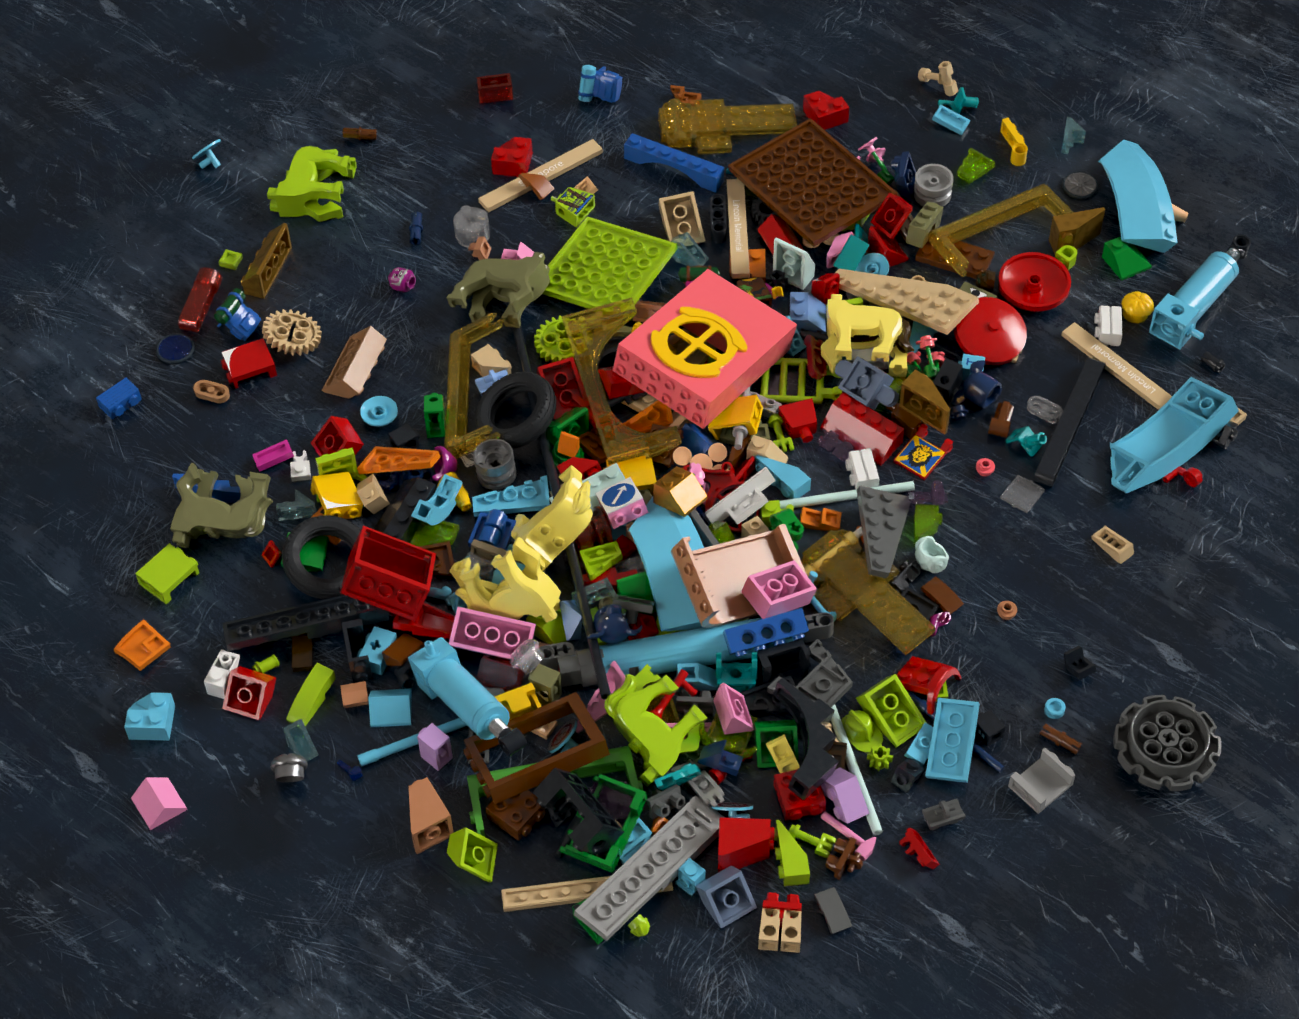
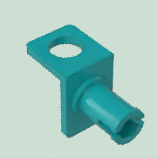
[938,87,979,114]
[1005,426,1047,457]

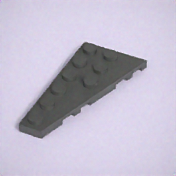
[857,486,912,578]

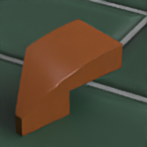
[670,85,702,110]
[518,173,554,200]

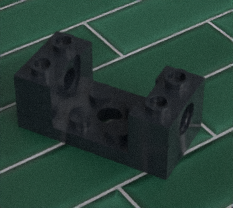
[533,768,624,856]

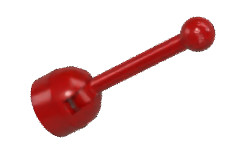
[709,751,753,785]

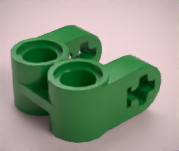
[767,508,804,552]

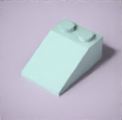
[773,238,815,290]

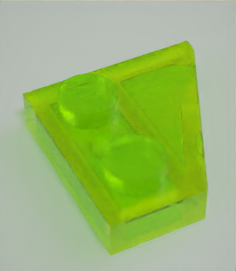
[958,148,995,183]
[410,521,460,547]

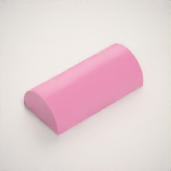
[449,607,536,663]

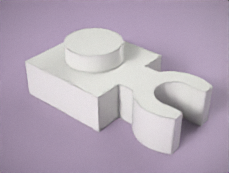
[290,450,311,482]

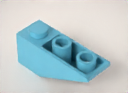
[755,455,811,499]

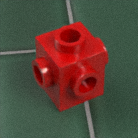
[628,613,659,641]

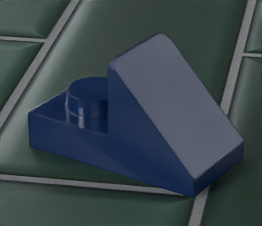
[697,740,743,776]

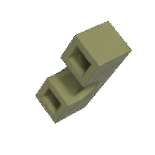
[906,202,944,248]

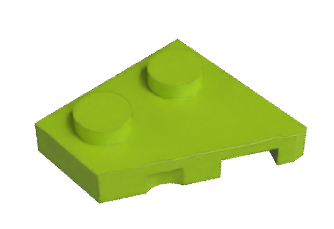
[579,541,623,581]

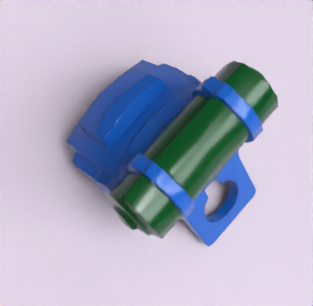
[214,288,261,342]

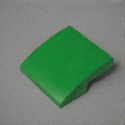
[281,532,329,571]

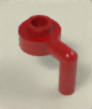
[1162,466,1203,487]

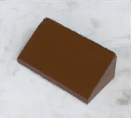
[382,633,424,666]

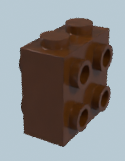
[486,790,546,841]

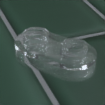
[1027,396,1063,423]

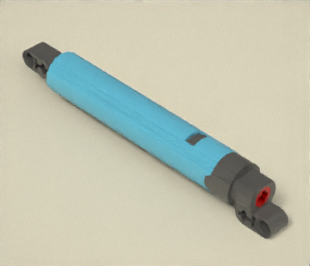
[537,613,834,687]

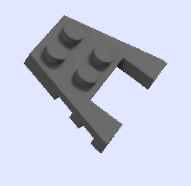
[767,639,853,707]

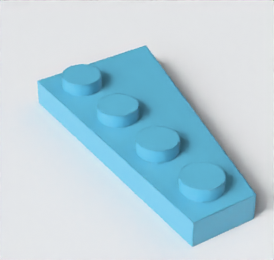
[472,475,550,517]

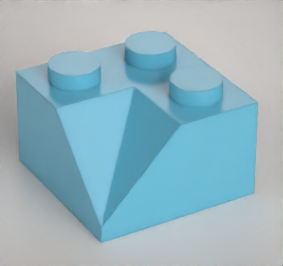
[124,693,175,741]

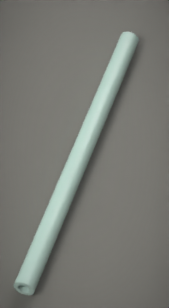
[780,481,915,509]
[830,704,883,836]

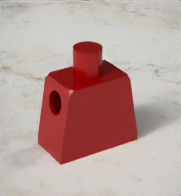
[778,398,817,443]

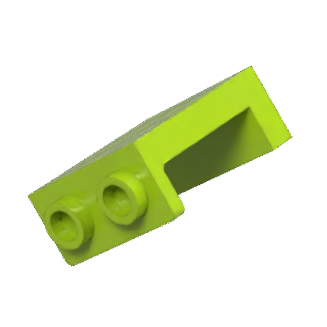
[135,543,199,604]

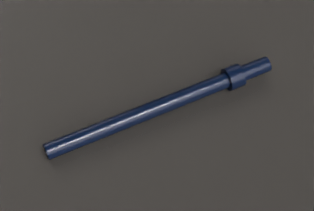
[908,691,1005,773]

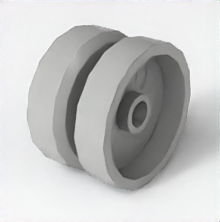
[914,164,953,206]

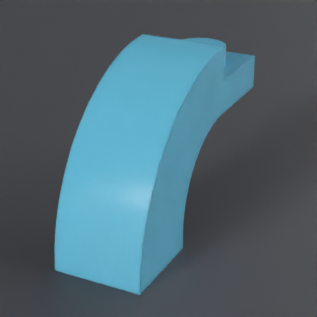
[411,474,463,525]

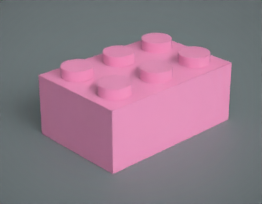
[741,560,817,619]

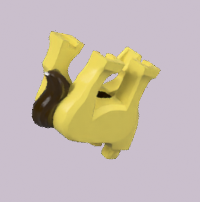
[821,294,914,377]

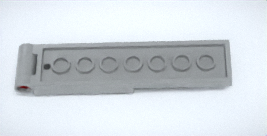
[574,796,726,941]

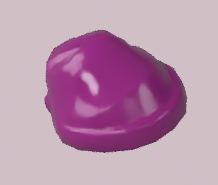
[432,446,457,481]

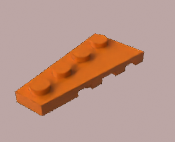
[357,446,440,474]

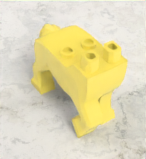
[511,465,593,571]
[450,537,561,622]

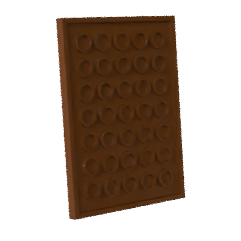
[728,118,897,247]

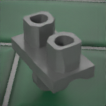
[676,689,713,715]
[646,785,686,819]
[922,799,966,831]

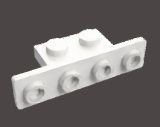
[705,467,775,526]

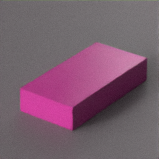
[253,439,294,472]

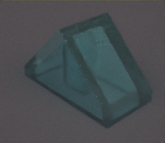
[283,719,318,761]

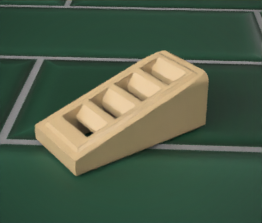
[1091,526,1134,564]

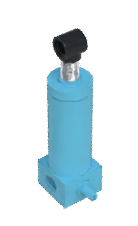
[1149,234,1251,349]
[408,637,527,757]

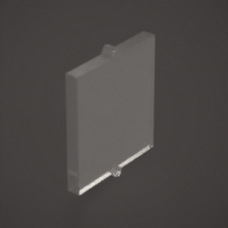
[1000,475,1045,513]

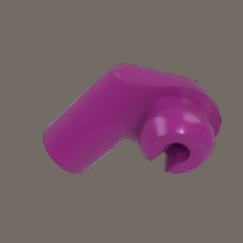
[926,612,951,636]

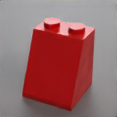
[718,817,775,873]

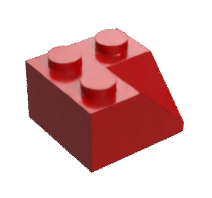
[803,91,849,130]
[491,137,533,177]

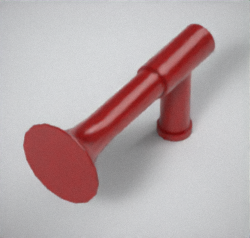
[646,669,698,719]

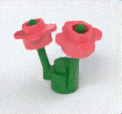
[907,335,945,382]

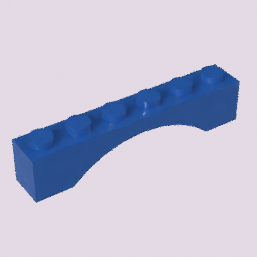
[624,133,724,193]

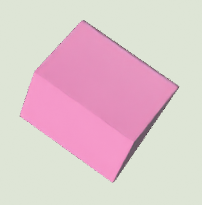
[713,683,755,735]
[131,778,187,830]

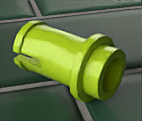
[252,654,280,673]

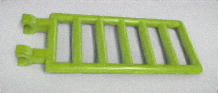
[707,356,842,404]

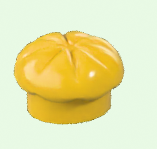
[1121,291,1154,323]

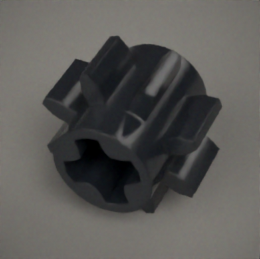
[766,270,788,290]

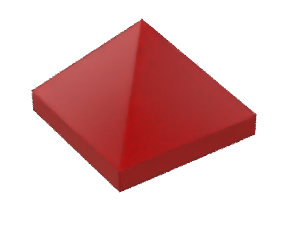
[261,540,282,568]

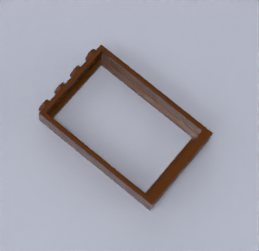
[463,692,610,804]

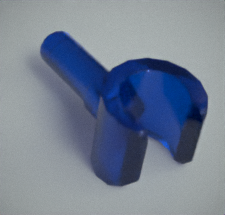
[337,760,363,781]

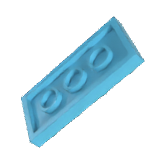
[925,698,980,783]

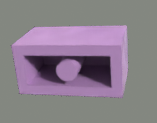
[417,723,453,771]

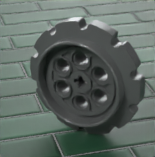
[1113,695,1221,791]

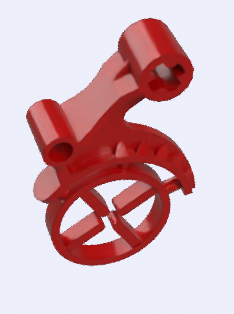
[683,462,760,533]

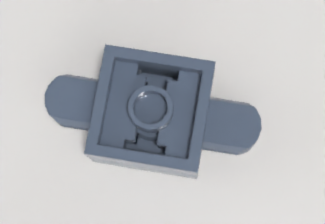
[835,356,899,410]

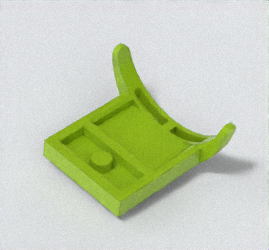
[315,448,367,502]

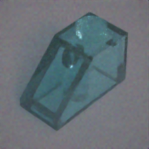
[671,232,709,267]

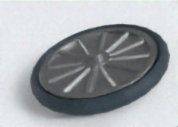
[1062,171,1099,199]

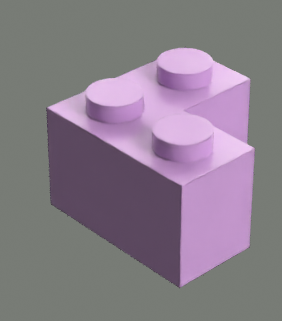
[821,768,869,824]

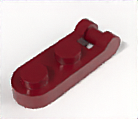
[804,334,827,380]

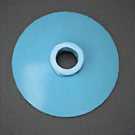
[855,253,889,275]
[360,396,398,427]

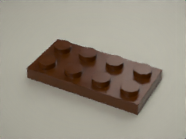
[915,232,995,279]

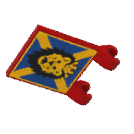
[893,424,953,480]

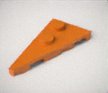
[608,400,673,441]

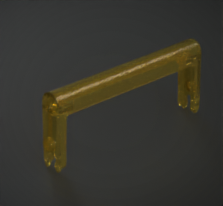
[928,184,1074,277]
[444,313,504,458]

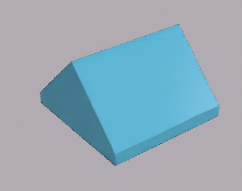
[368,689,412,727]

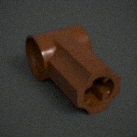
[988,401,1014,438]

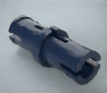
[409,211,423,245]

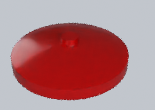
[998,252,1071,311]
[954,297,1027,365]

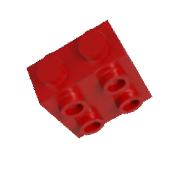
[774,769,826,821]

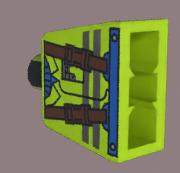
[551,187,595,228]

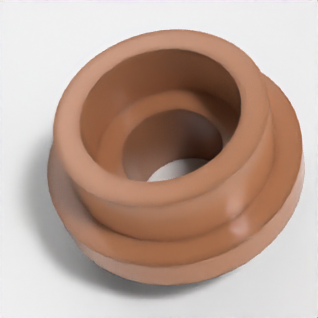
[997,601,1017,620]

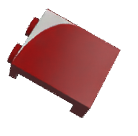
[220,338,277,389]

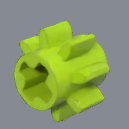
[867,744,893,771]

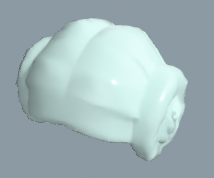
[915,536,949,573]

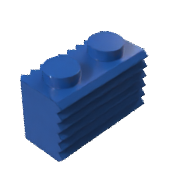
[96,377,142,419]

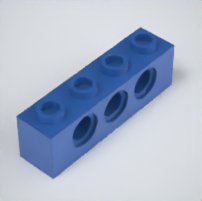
[723,608,809,657]

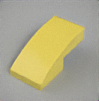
[766,735,800,773]

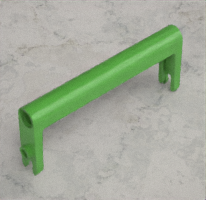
[467,746,643,837]

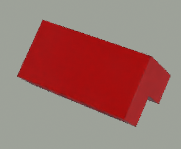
[757,214,804,255]

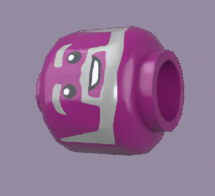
[388,267,416,292]

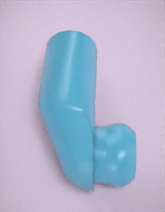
[427,586,452,600]

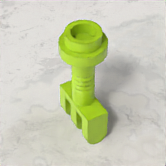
[768,414,794,452]
[789,824,836,858]

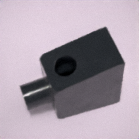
[933,358,963,403]

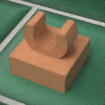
[468,236,491,260]

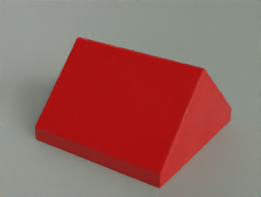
[868,226,909,267]

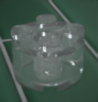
[453,205,490,247]

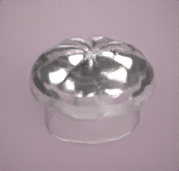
[510,639,544,674]

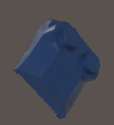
[891,151,916,201]

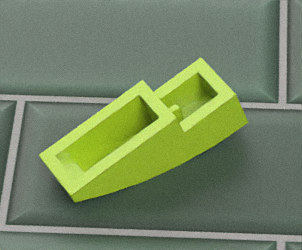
[286,663,336,729]

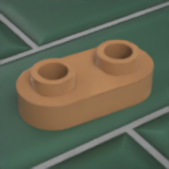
[193,380,230,403]

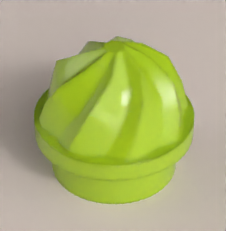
[628,914,650,937]

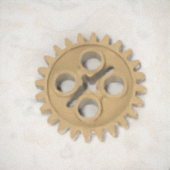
[262,309,322,356]

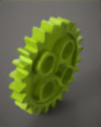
[534,315,593,364]

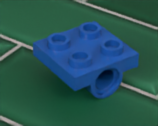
[468,509,516,551]

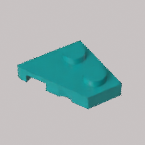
[654,763,702,791]

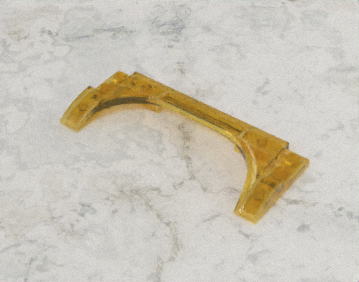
[562,298,682,465]

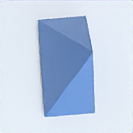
[559,600,582,641]

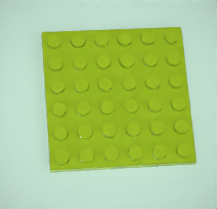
[542,217,678,320]

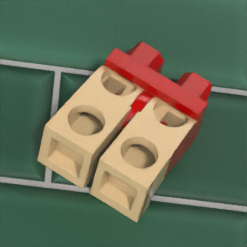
[758,892,802,953]

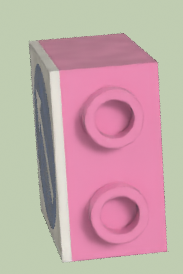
[595,477,649,529]

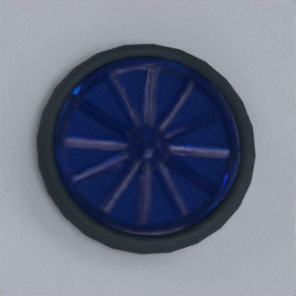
[156,333,194,364]

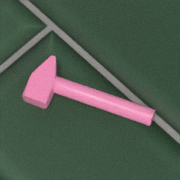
[821,811,876,861]

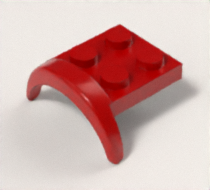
[897,656,961,715]

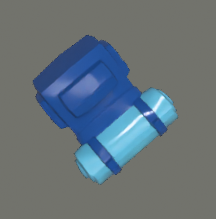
[578,65,622,103]

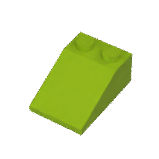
[856,674,927,747]

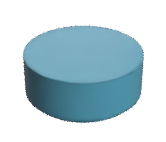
[1044,698,1066,719]

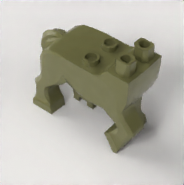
[447,252,550,328]
[170,463,273,548]

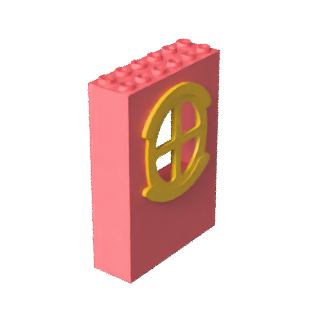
[612,269,797,429]

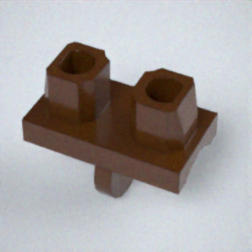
[825,837,863,880]

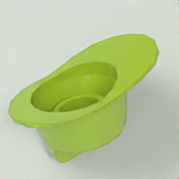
[841,710,883,753]

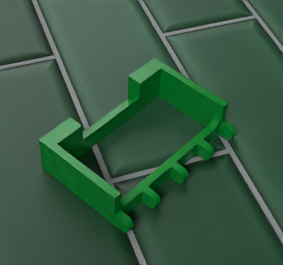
[559,774,647,873]

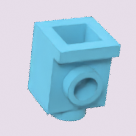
[676,858,706,896]

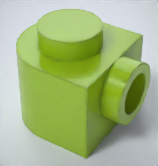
[1055,245,1077,270]

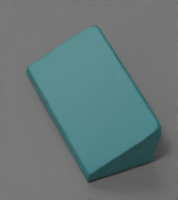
[833,234,869,271]

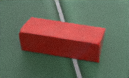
[728,456,755,492]

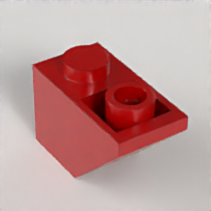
[811,273,840,305]
[557,457,602,480]

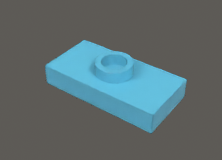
[932,104,970,136]
[904,723,933,766]

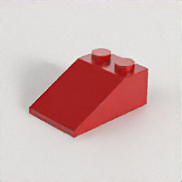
[537,357,587,420]

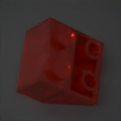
[476,73,513,103]

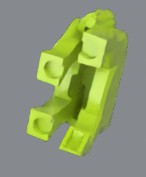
[267,146,357,222]
[604,664,707,787]

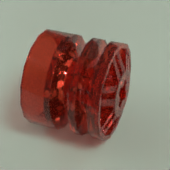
[575,505,613,551]

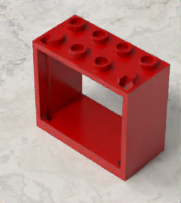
[340,526,436,621]

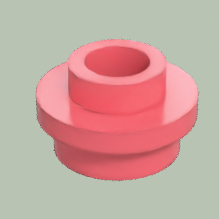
[976,458,995,476]

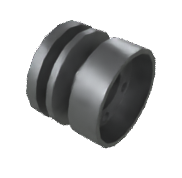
[473,439,516,490]

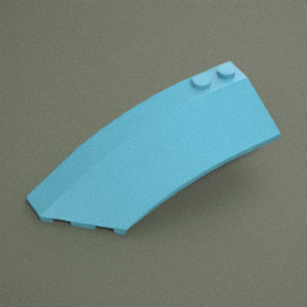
[1098,140,1178,253]
[1110,377,1239,493]
[628,496,704,631]

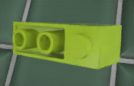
[774,820,810,886]

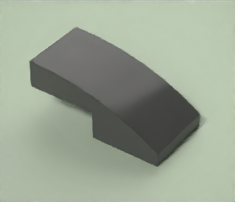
[814,887,852,934]

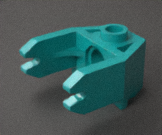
[716,652,757,693]

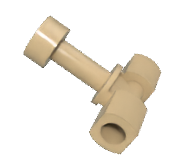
[918,61,958,96]

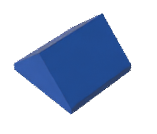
[679,423,719,463]

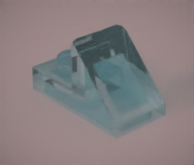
[1062,117,1086,154]
[276,490,317,521]

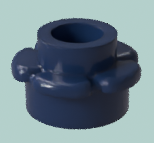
[950,405,968,421]

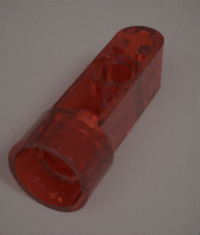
[178,267,223,332]

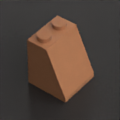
[409,777,454,854]

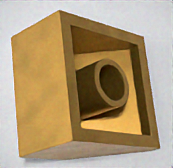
[653,466,707,517]

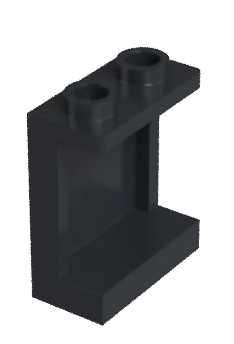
[757,638,811,685]

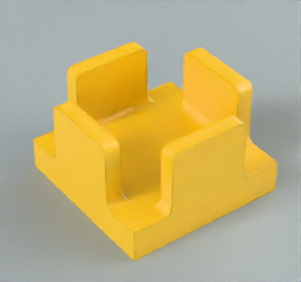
[495,683,541,720]

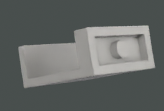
[1008,748,1075,814]

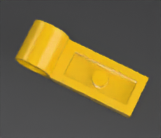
[1000,118,1028,166]

